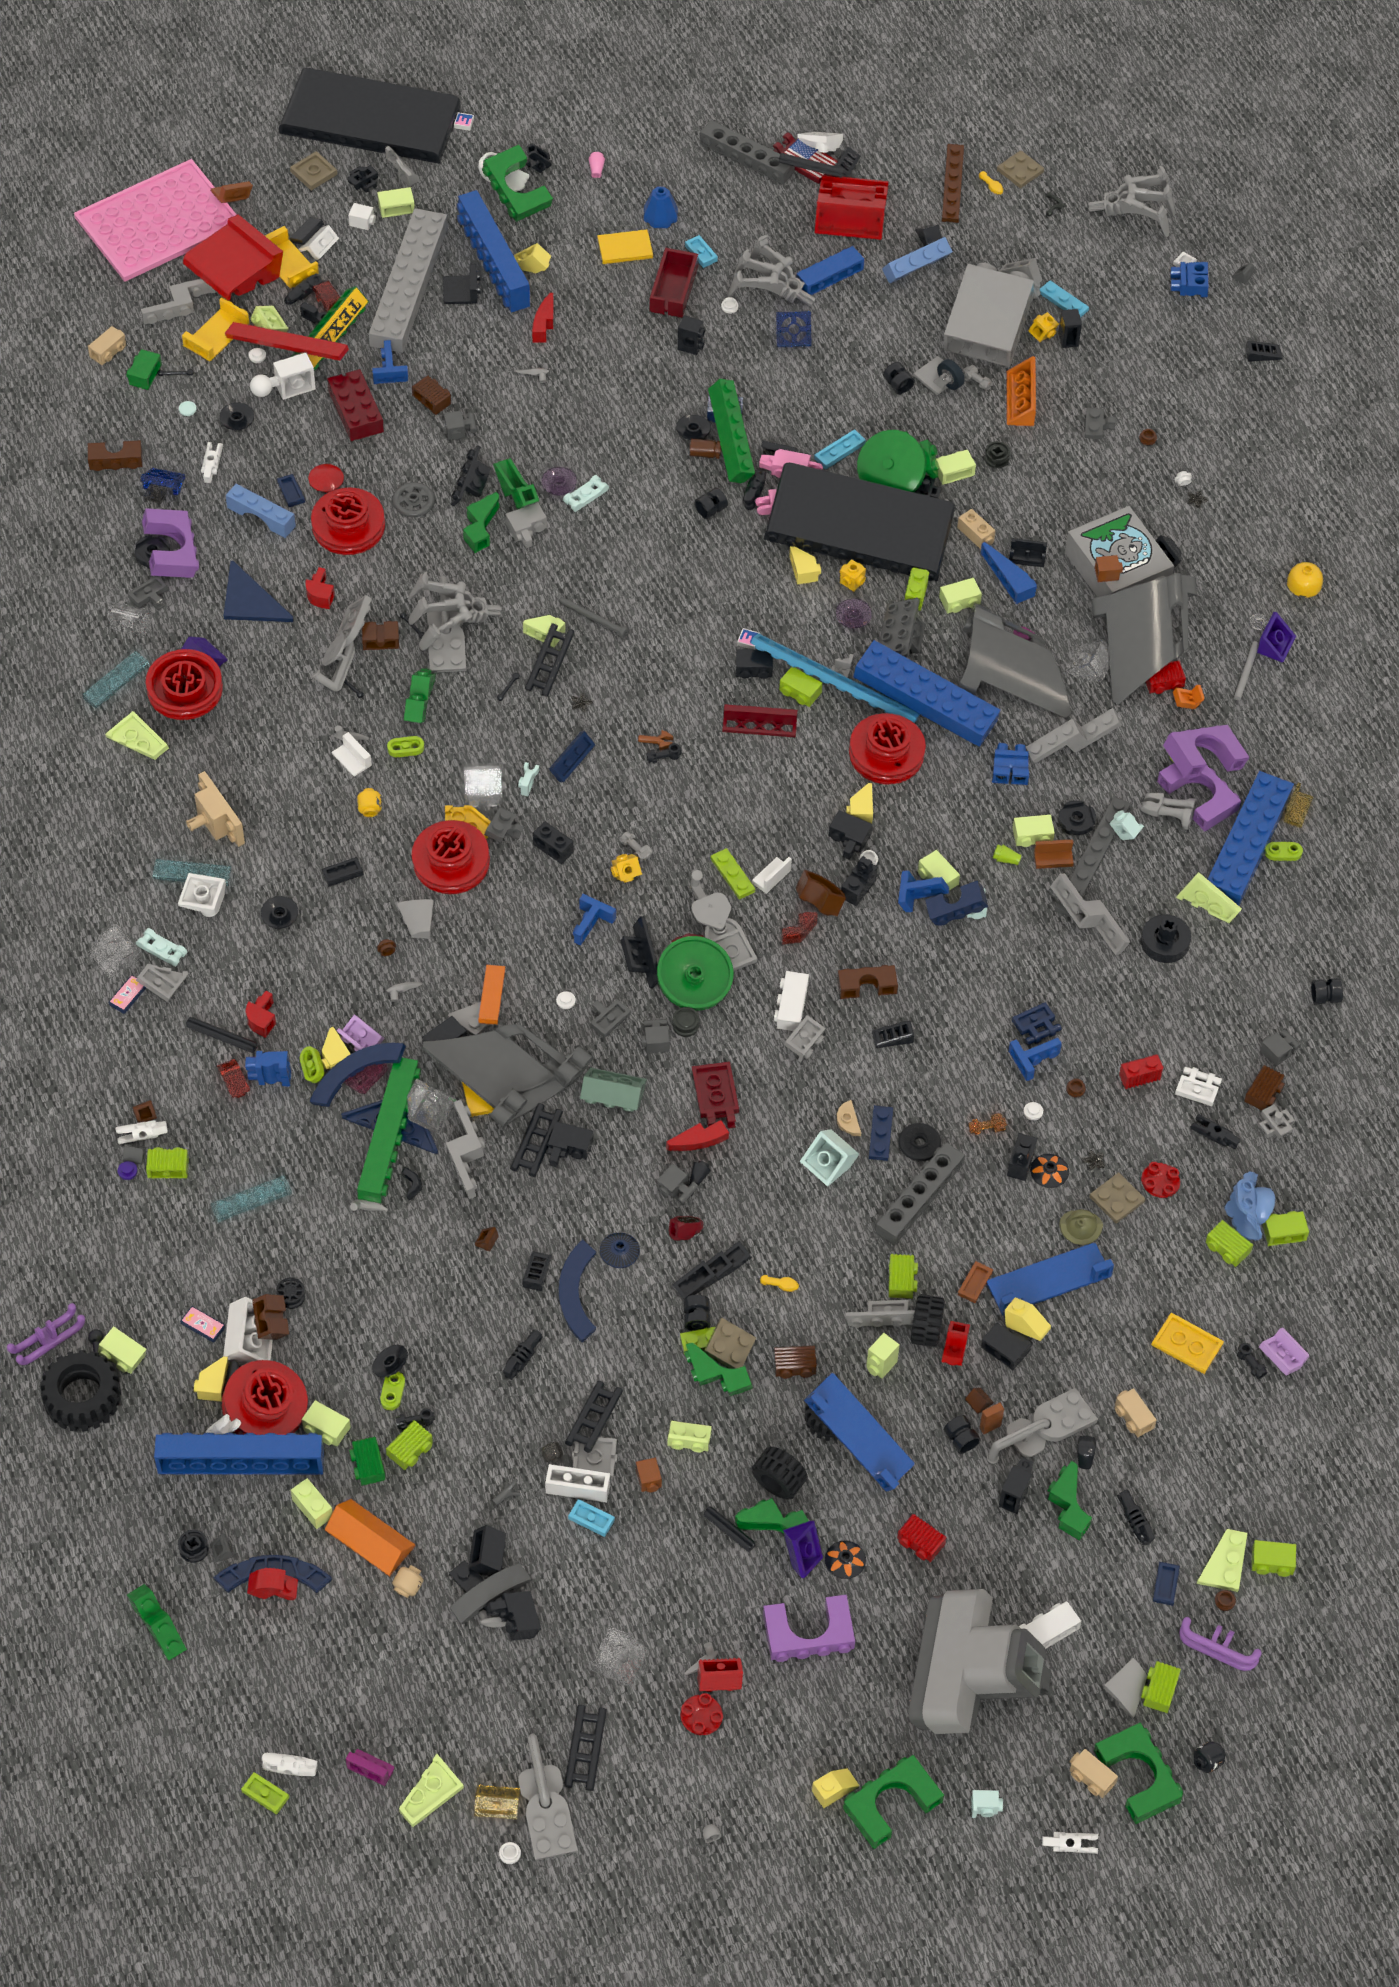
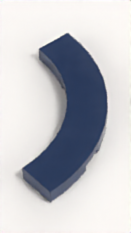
[310,1043,406,1107]
[559,1239,597,1343]
[213,1555,332,1593]

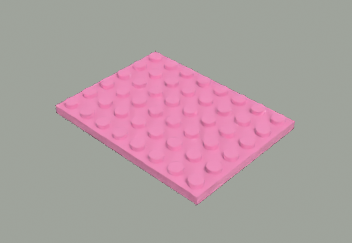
[74,159,237,282]

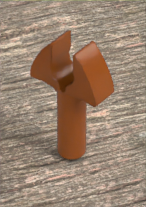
[638,730,673,750]

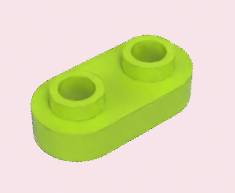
[387,736,424,758]
[1265,842,1303,861]
[300,1046,324,1083]
[380,1372,405,1410]

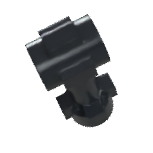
[646,743,682,763]
[1237,1343,1268,1379]
[396,1408,435,1430]

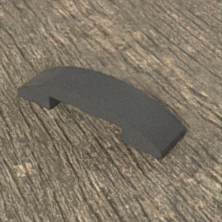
[450,1563,531,1625]

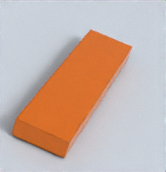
[478,965,505,1025]

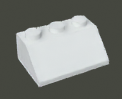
[223,1297,273,1365]

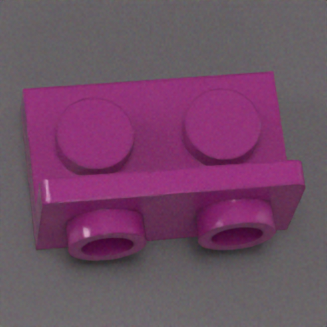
[346,1749,394,1786]

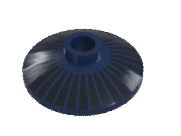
[600,1233,640,1268]

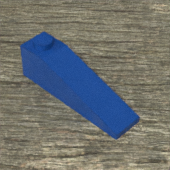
[981,542,1037,604]

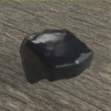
[401,1167,422,1201]
[1077,1435,1096,1469]

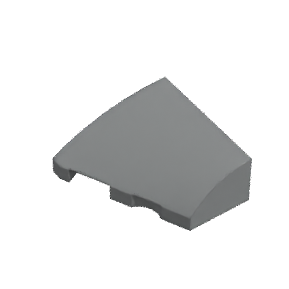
[385,146,420,187]
[398,899,434,939]
[1104,1658,1147,1719]

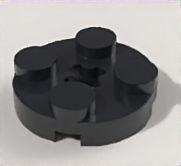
[135,535,170,569]
[1058,800,1096,835]

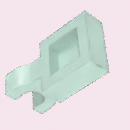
[518,762,539,796]

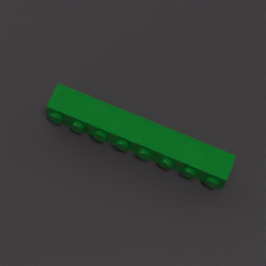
[357,1057,421,1203]

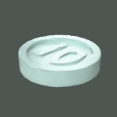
[179,401,196,416]

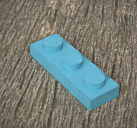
[1040,280,1089,318]
[814,429,866,470]

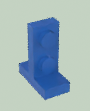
[372,340,408,384]
[898,870,949,912]
[573,894,616,946]
[1009,1038,1062,1081]

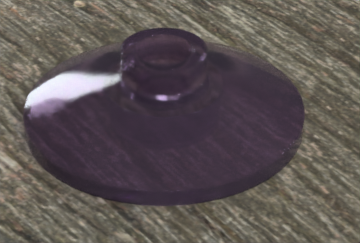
[541,467,577,496]
[836,598,872,628]

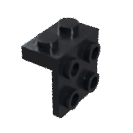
[443,264,481,304]

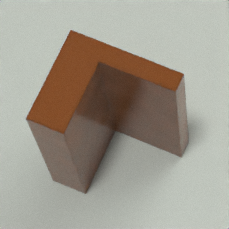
[210,181,253,203]
[1034,839,1074,869]

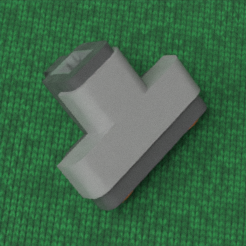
[909,1589,1052,1734]

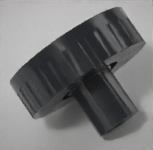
[1141,914,1191,963]

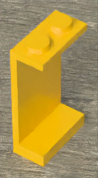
[265,226,319,289]
[182,297,249,361]

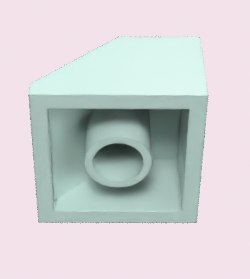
[800,1129,859,1186]

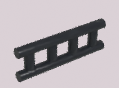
[525,623,575,697]
[510,1103,563,1177]
[565,1381,623,1453]
[564,1705,607,1791]

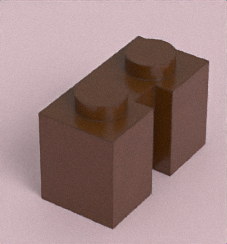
[362,621,399,650]
[252,1294,289,1340]

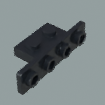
[451,445,491,506]
[620,916,658,988]

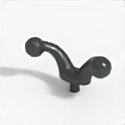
[1046,192,1065,217]

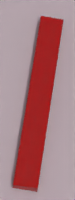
[225,322,349,361]

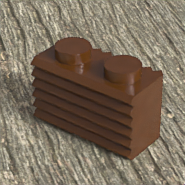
[412,375,451,415]
[1244,1065,1285,1110]
[774,1345,817,1379]

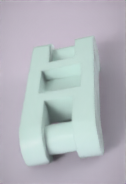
[563,475,609,512]
[136,928,187,967]

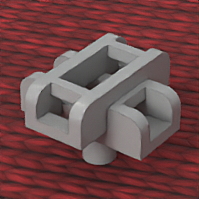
[1258,1104,1295,1139]

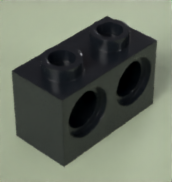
[533,821,574,864]

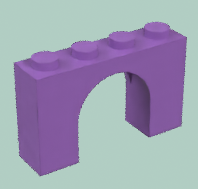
[142,508,199,578]
[1163,725,1249,778]
[1157,763,1241,832]
[763,1595,855,1662]

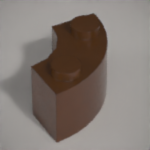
[796,870,846,916]

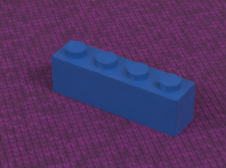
[796,246,864,295]

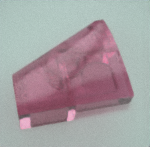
[343,1063,388,1094]

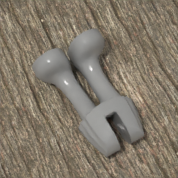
[1141,793,1197,830]

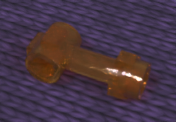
[969,1113,1007,1135]

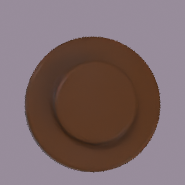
[1139,429,1157,445]
[377,939,396,956]
[1066,1079,1086,1098]
[1215,1590,1236,1611]

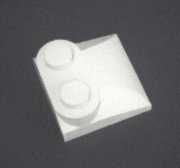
[798,132,843,153]
[178,873,226,917]

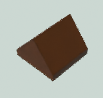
[132,1100,157,1123]
[475,1227,499,1252]
[965,1388,994,1414]

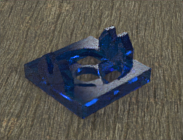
[776,311,812,347]
[140,468,185,495]

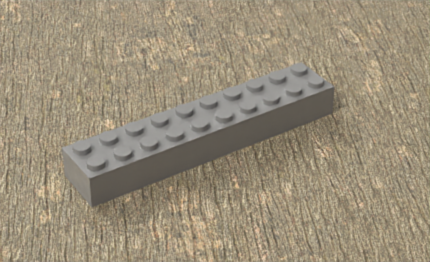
[369,208,448,353]

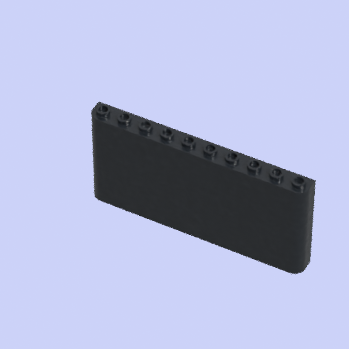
[279,68,461,164]
[764,462,955,581]

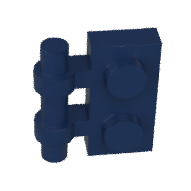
[1012,1002,1062,1045]

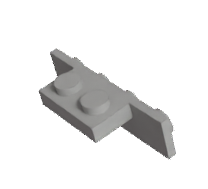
[846,1300,915,1328]

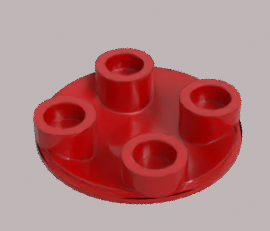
[308,464,344,493]
[1141,1162,1180,1198]
[680,1693,723,1735]

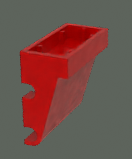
[814,175,889,240]
[183,215,283,301]

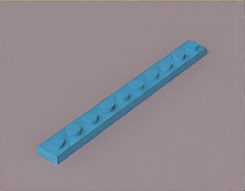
[751,633,920,723]

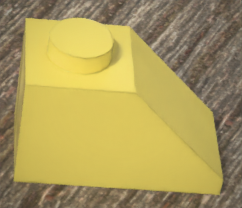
[514,243,551,273]
[789,546,821,584]
[846,783,873,824]
[321,1027,350,1071]
[1005,1297,1051,1341]
[194,1356,229,1402]
[812,1768,860,1808]

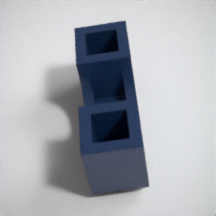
[925,880,989,926]

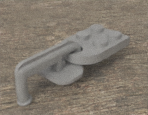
[427,576,466,673]
[312,595,372,692]
[690,870,757,971]
[987,1388,1098,1464]
[518,1734,578,1861]

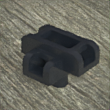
[526,143,552,173]
[347,165,378,193]
[914,475,941,499]

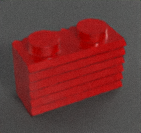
[1145,661,1186,694]
[1119,1054,1164,1090]
[897,1514,947,1562]
[697,1657,743,1692]

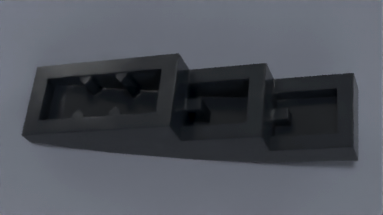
[672,1241,752,1299]

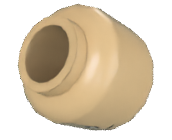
[392,1565,423,1598]

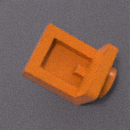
[1173,685,1204,709]

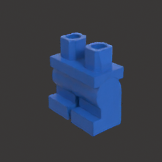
[1170,262,1209,297]
[992,743,1029,785]
[245,1051,291,1086]

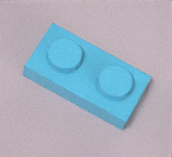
[685,235,718,268]
[568,1499,615,1537]

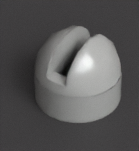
[703,1824,721,1843]

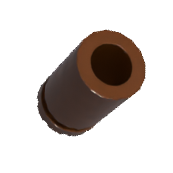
[690,438,722,459]

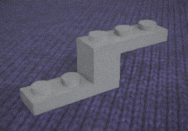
[141,279,217,325]
[1026,708,1122,763]
[1050,873,1130,955]
[446,1100,485,1199]

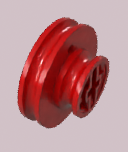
[311,487,385,555]
[146,649,223,720]
[849,713,926,784]
[412,820,490,894]
[222,1360,308,1435]

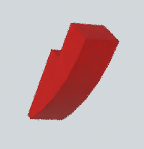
[532,293,554,343]
[666,1120,729,1151]

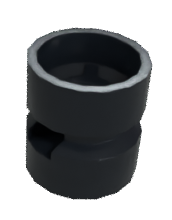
[883,362,915,395]
[694,487,728,519]
[1311,978,1343,1005]
[684,1295,710,1331]
[943,1415,981,1454]

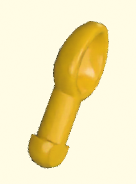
[979,171,1003,194]
[760,1275,799,1292]

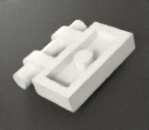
[1175,1067,1222,1106]

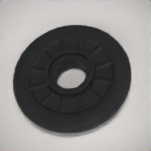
[898,1123,941,1161]

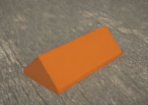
[1007,356,1036,426]
[325,1499,416,1577]

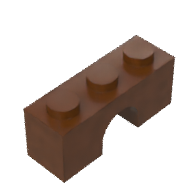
[88,440,143,471]
[837,965,898,999]

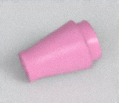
[589,152,605,178]

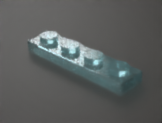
[82,651,149,708]
[153,859,231,886]
[211,1175,292,1222]

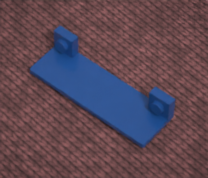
[987,1243,1114,1316]
[804,1373,914,1492]

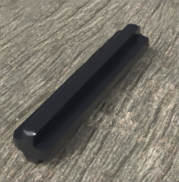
[704,1506,755,1552]

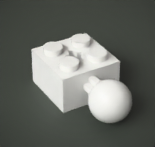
[250,353,316,400]

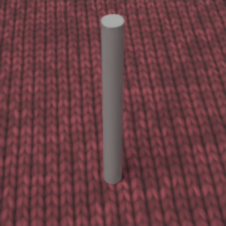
[1234,641,1259,701]

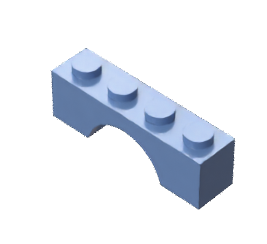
[882,237,953,283]
[226,484,296,538]

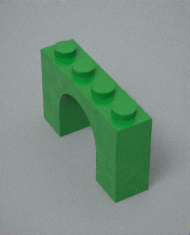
[482,145,553,222]
[1094,1722,1183,1824]
[843,1755,944,1849]

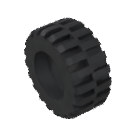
[40,1350,121,1432]

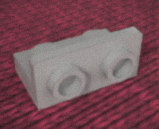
[784,1015,826,1063]

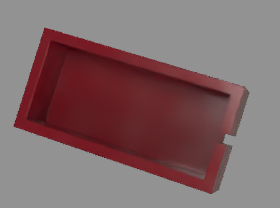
[649,248,698,318]
[327,369,384,441]

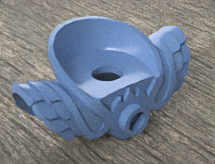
[1225,1172,1275,1241]

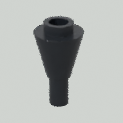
[689,1160,711,1196]

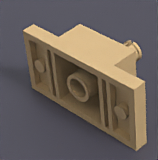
[186,771,245,847]

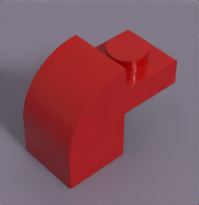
[305,567,335,609]
[246,991,276,1038]
[942,1321,970,1366]
[247,1568,298,1600]

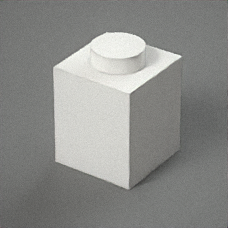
[348,203,376,230]

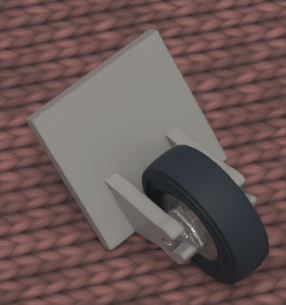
[913,356,965,395]

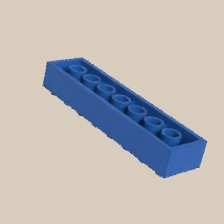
[457,190,530,312]
[853,640,1001,747]
[1207,771,1294,906]
[154,1433,324,1475]

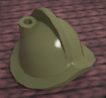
[1059,1209,1103,1245]

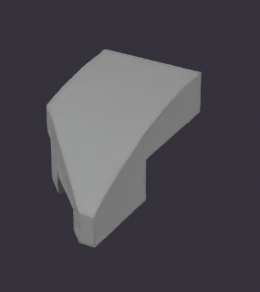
[831,654,854,678]

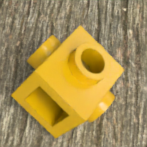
[1028,312,1059,342]
[840,559,866,592]
[611,854,642,883]

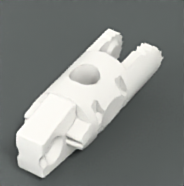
[201,442,223,483]
[115,1120,168,1144]
[206,1414,241,1435]
[262,1752,317,1776]
[1042,1832,1098,1854]

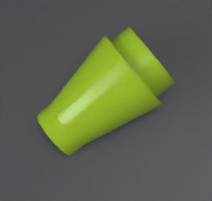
[993,844,1022,865]

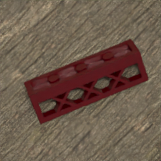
[722,704,798,738]

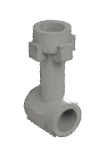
[962,365,993,391]
[620,831,652,862]

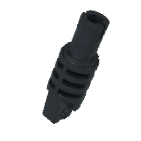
[503,1329,543,1380]
[1117,1490,1155,1545]

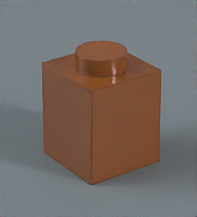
[1094,555,1123,582]
[636,1457,662,1493]

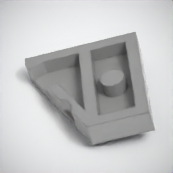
[136,964,189,1002]
[448,1002,501,1035]

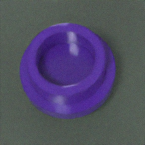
[117,1161,138,1180]

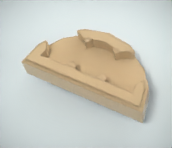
[837,1100,861,1136]

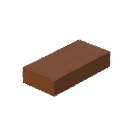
[957,1261,993,1303]
[979,1403,1004,1435]

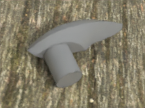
[516,368,549,383]
[334,725,369,740]
[386,982,422,1002]
[350,1199,388,1212]
[479,1610,506,1628]
[684,1642,718,1675]

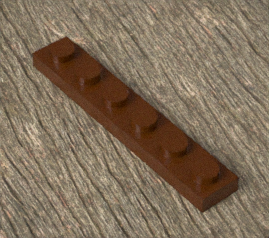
[942,144,964,223]

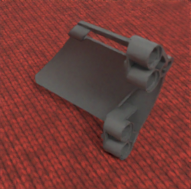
[1091,573,1197,704]
[958,603,1071,718]
[422,1024,593,1128]

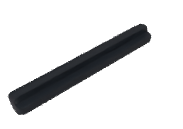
[779,153,844,178]
[186,1017,257,1053]

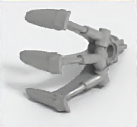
[1088,166,1175,237]
[727,235,816,307]
[408,572,502,651]

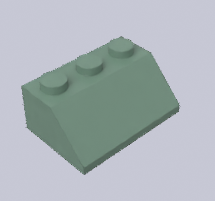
[580,1067,647,1112]

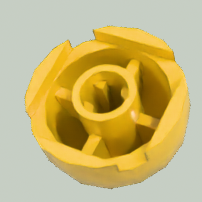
[1287,562,1323,597]

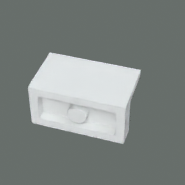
[298,225,339,260]
[332,732,372,777]
[752,857,792,894]

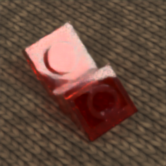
[312,281,340,312]
[781,912,818,945]
[217,1058,250,1098]

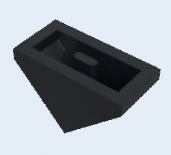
[915,225,942,246]

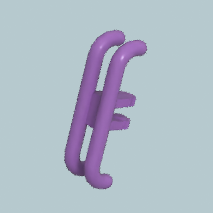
[7,1303,85,1365]
[1179,1617,1262,1671]

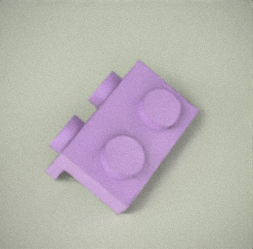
[337,1015,384,1051]
[1259,1328,1309,1376]

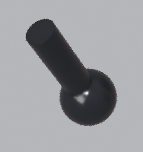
[88,1329,104,1357]

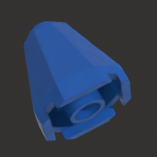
[644,187,678,228]

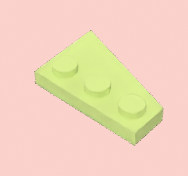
[105,711,169,760]
[1176,872,1242,923]
[1197,1529,1247,1592]
[399,1754,464,1827]

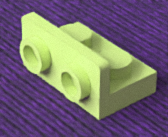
[251,306,289,332]
[667,1421,712,1453]

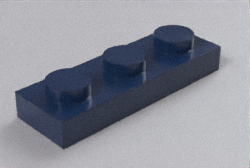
[549,731,595,782]
[869,1105,893,1161]

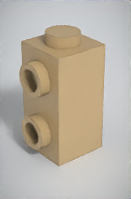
[88,326,126,365]
[957,509,995,549]
[1115,1388,1157,1437]
[1070,1749,1118,1798]

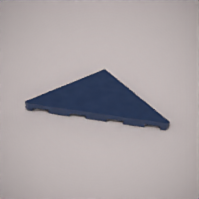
[223,561,294,622]
[341,1096,438,1154]

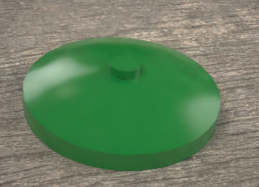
[857,430,927,493]
[657,936,734,1011]

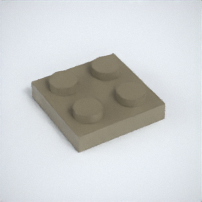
[997,150,1044,189]
[290,151,338,191]
[1089,1172,1146,1224]
[704,1318,756,1369]

